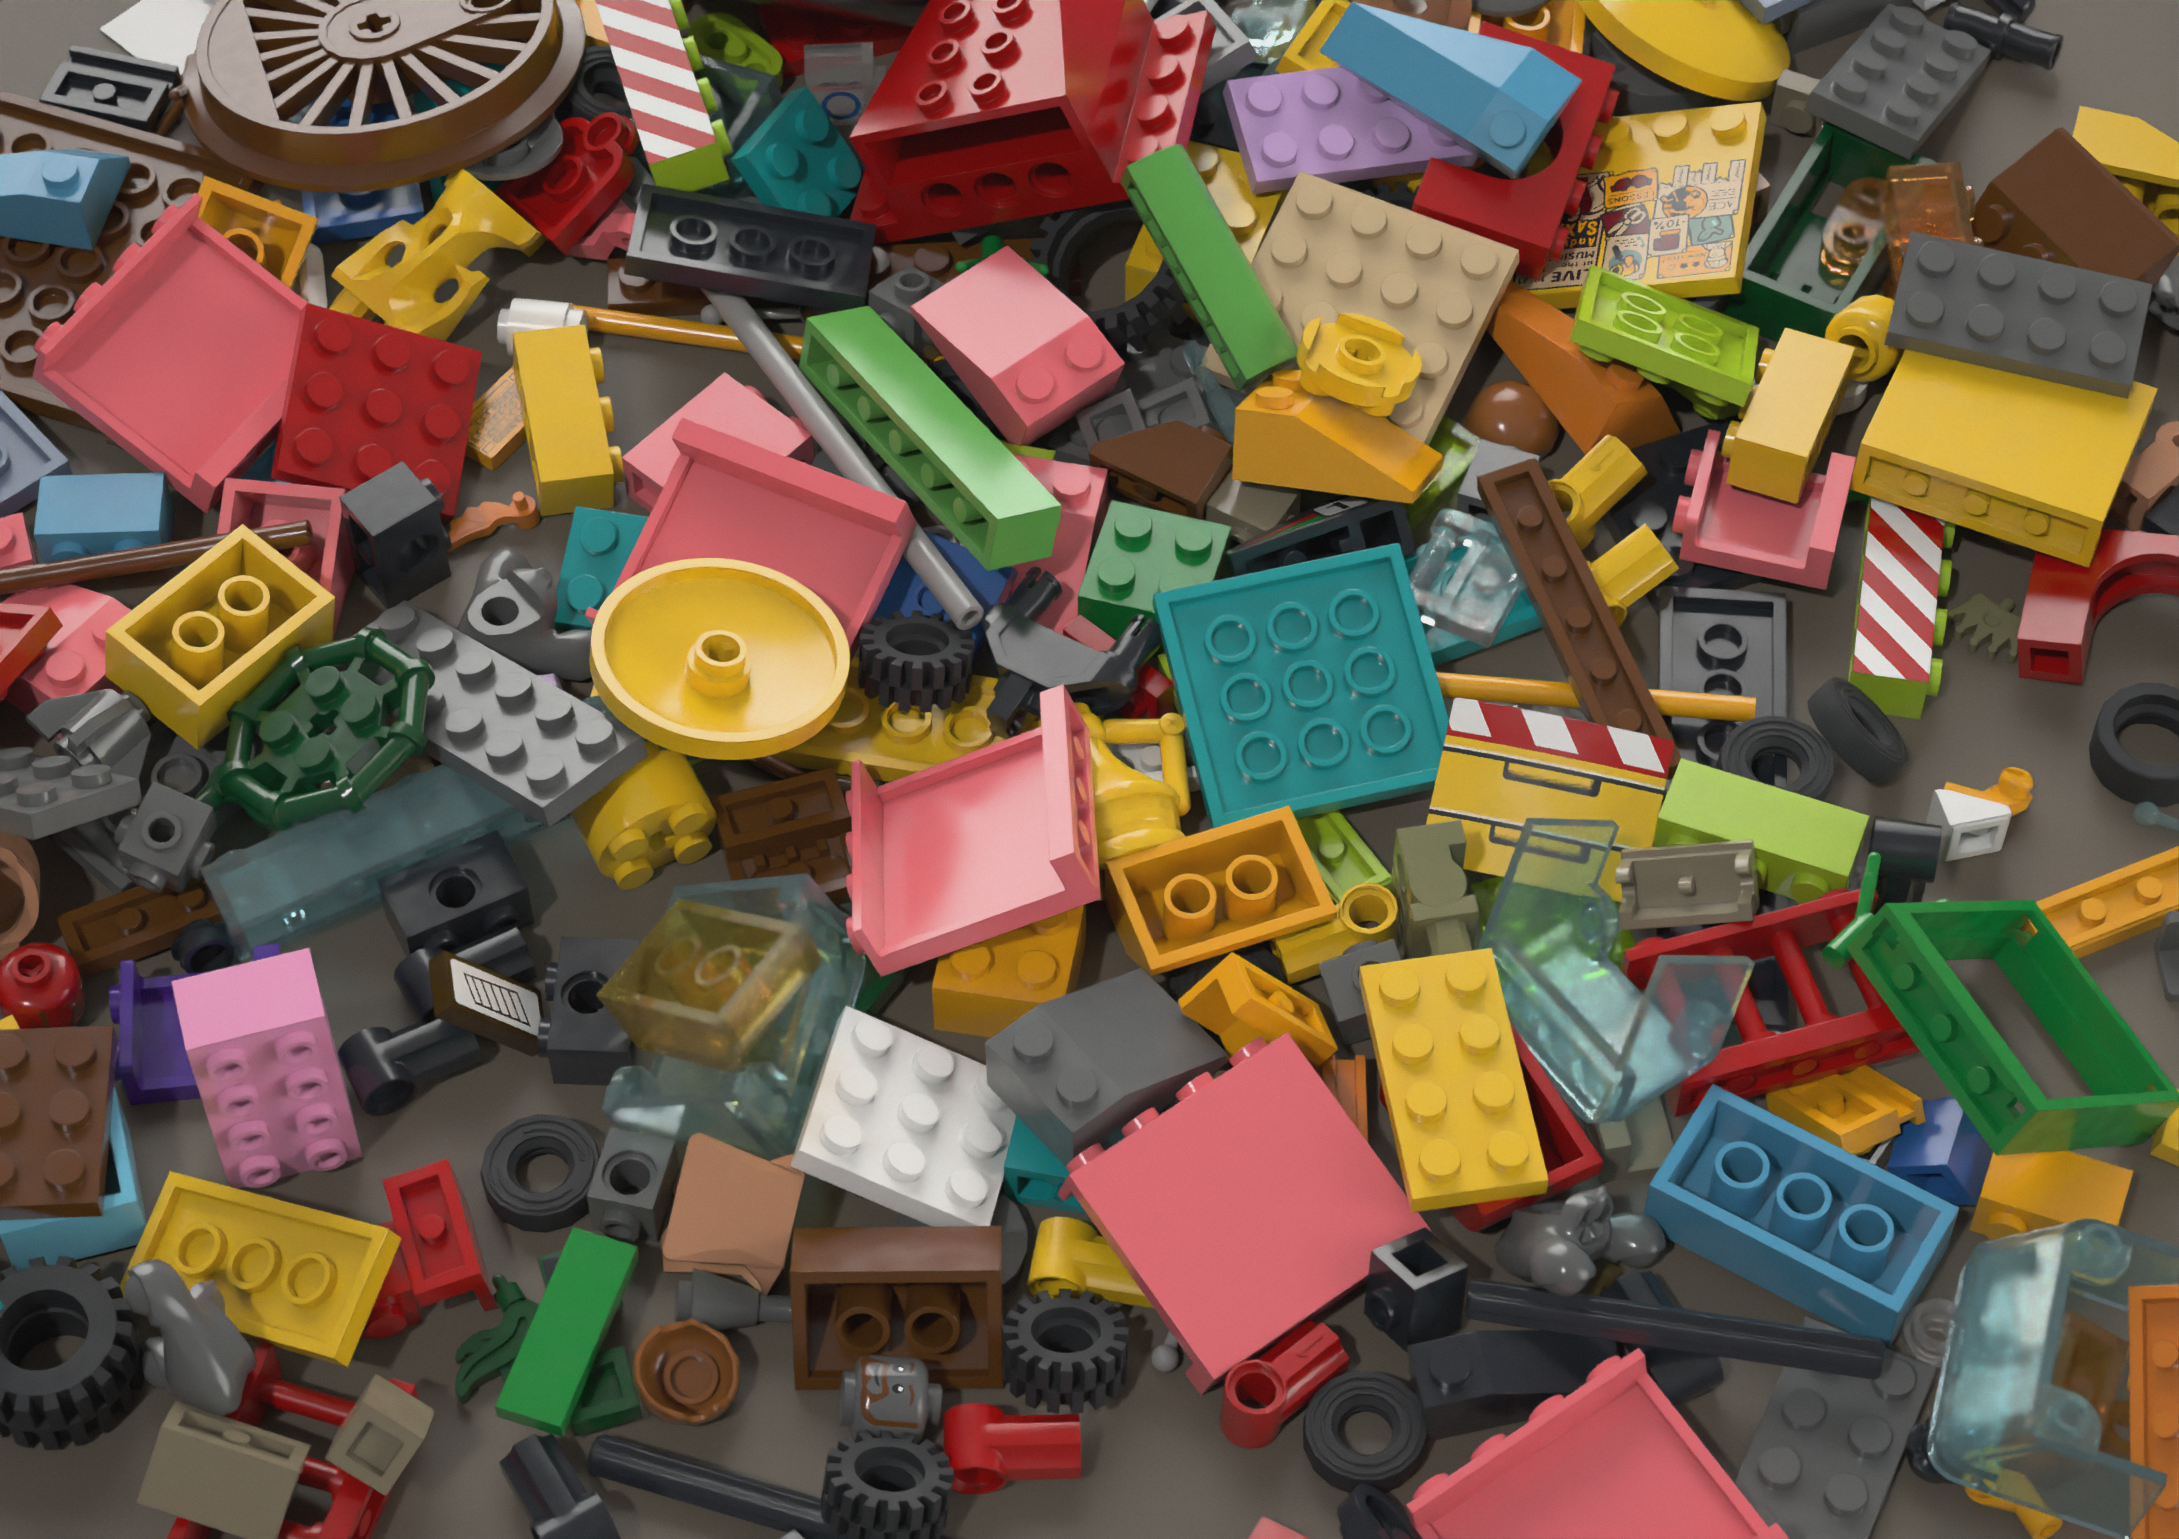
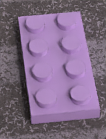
[1223,66,1478,194]

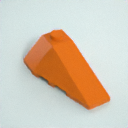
[1486,280,1681,455]

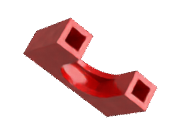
[1411,21,1620,281]
[2017,529,2179,684]

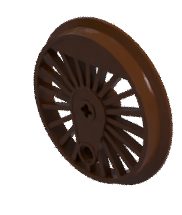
[182,0,586,193]

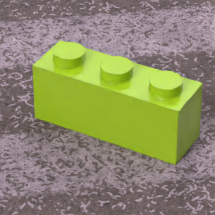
[1653,758,1870,904]

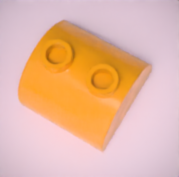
[197,176,318,290]

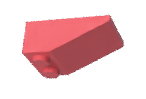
[909,245,1125,447]
[985,454,1108,645]
[217,478,355,641]
[3,584,132,738]

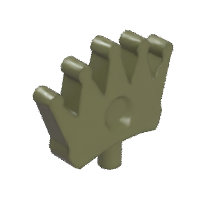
[1946,593,2021,663]

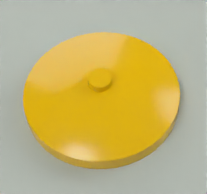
[1578,0,1791,101]
[589,558,850,760]

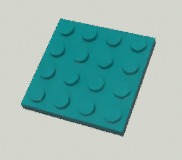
[1152,542,1449,829]

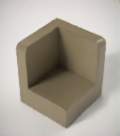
[325,1373,434,1496]

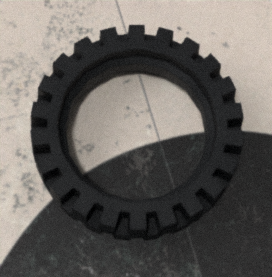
[1026,199,1189,356]

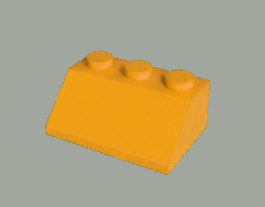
[1104,805,1337,976]

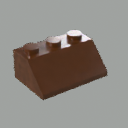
[1961,127,2179,291]
[790,1226,1003,1390]

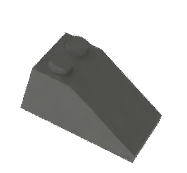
[985,968,1229,1167]

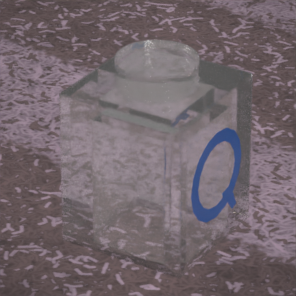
[804,42,886,126]

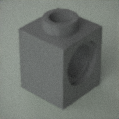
[587,1127,680,1243]

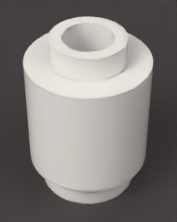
[497,298,588,358]

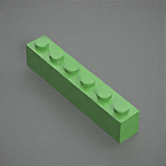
[799,306,1062,571]

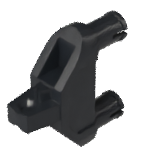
[980,567,1163,740]

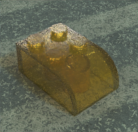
[596,898,821,1071]

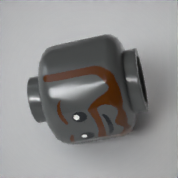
[838,1355,942,1445]

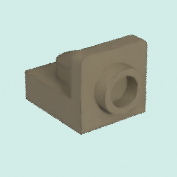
[1769,69,1826,138]

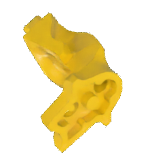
[329,168,545,341]

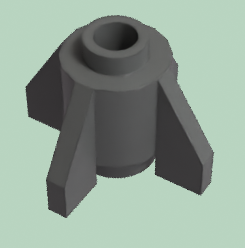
[26,689,151,779]

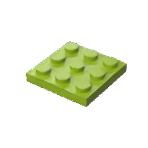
[1569,264,1759,407]

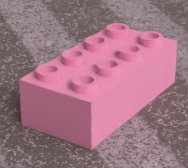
[171,948,363,1189]

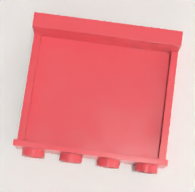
[32,193,353,514]
[585,417,917,664]
[845,684,1101,977]
[1058,1032,1432,1396]
[1406,1348,1789,1539]

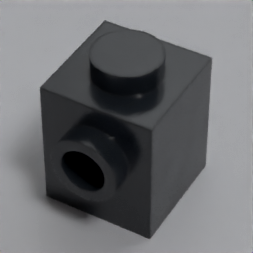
[1364,1227,1469,1353]

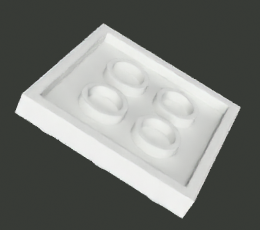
[790,1006,1016,1227]

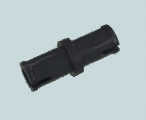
[1943,1,2063,71]

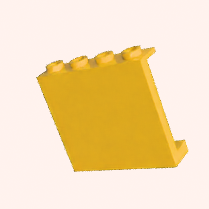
[1849,349,2158,568]

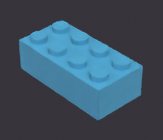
[1644,1084,1959,1349]

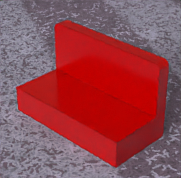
[382,1158,497,1312]

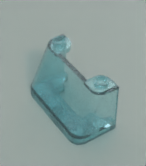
[601,873,866,1161]

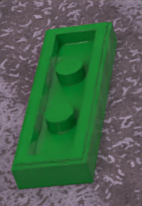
[495,1227,639,1437]

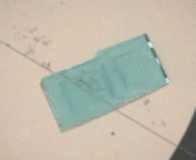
[1230,0,1320,64]

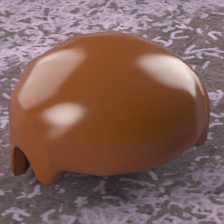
[1461,380,1561,459]
[633,1319,740,1426]

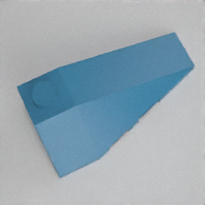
[1319,2,1582,179]
[0,148,131,250]

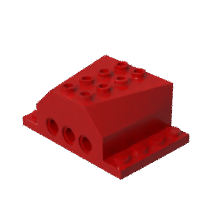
[849,0,1216,245]

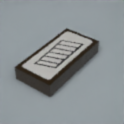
[428,950,544,1057]

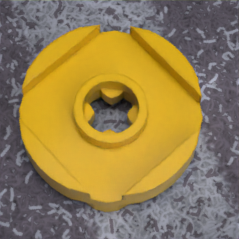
[1296,313,1422,417]

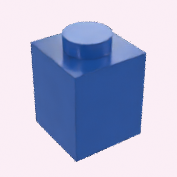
[1887,1097,1993,1205]

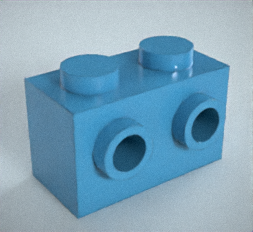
[34,472,175,569]

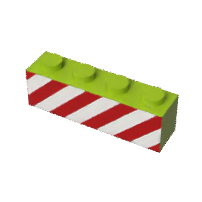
[595,0,733,192]
[1847,496,1956,720]

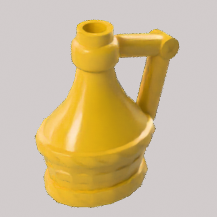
[1074,703,1191,901]

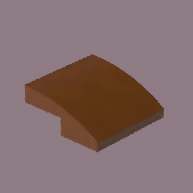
[709,767,852,928]

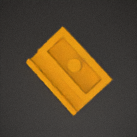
[1765,1065,1926,1156]

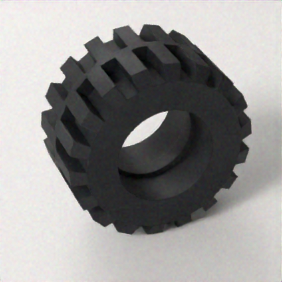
[0,1256,145,1450]

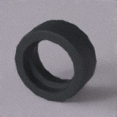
[2089,683,2179,807]

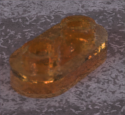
[1819,177,1901,276]

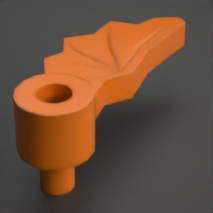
[447,491,541,553]

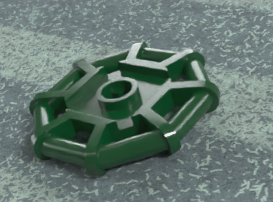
[216,627,435,830]

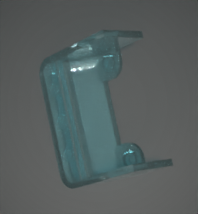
[1477,818,1755,1124]
[1927,1219,2179,1539]

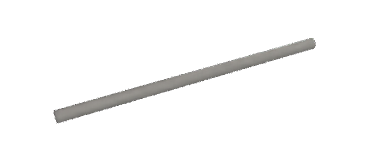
[626,156,984,630]

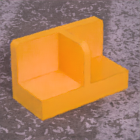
[1178,952,1338,1066]

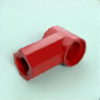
[1219,1319,1350,1449]
[943,1403,1081,1495]

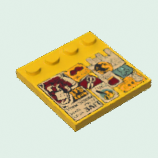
[1511,102,1767,309]

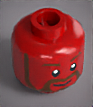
[0,942,87,1029]

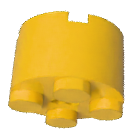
[570,741,717,890]

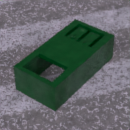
[1724,121,1936,342]

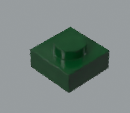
[570,1346,642,1437]

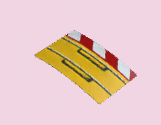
[1426,697,1674,903]

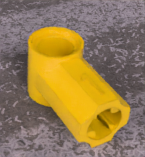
[1547,434,1648,550]
[1586,523,1679,628]
[1267,883,1398,985]
[1026,1217,1154,1309]

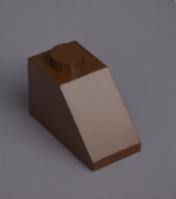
[1088,420,1233,520]

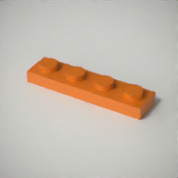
[2128,1284,2179,1539]

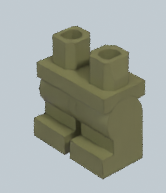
[1390,820,1479,960]

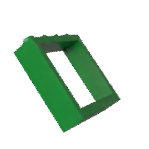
[1846,900,2179,1156]

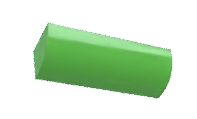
[1120,144,1298,392]

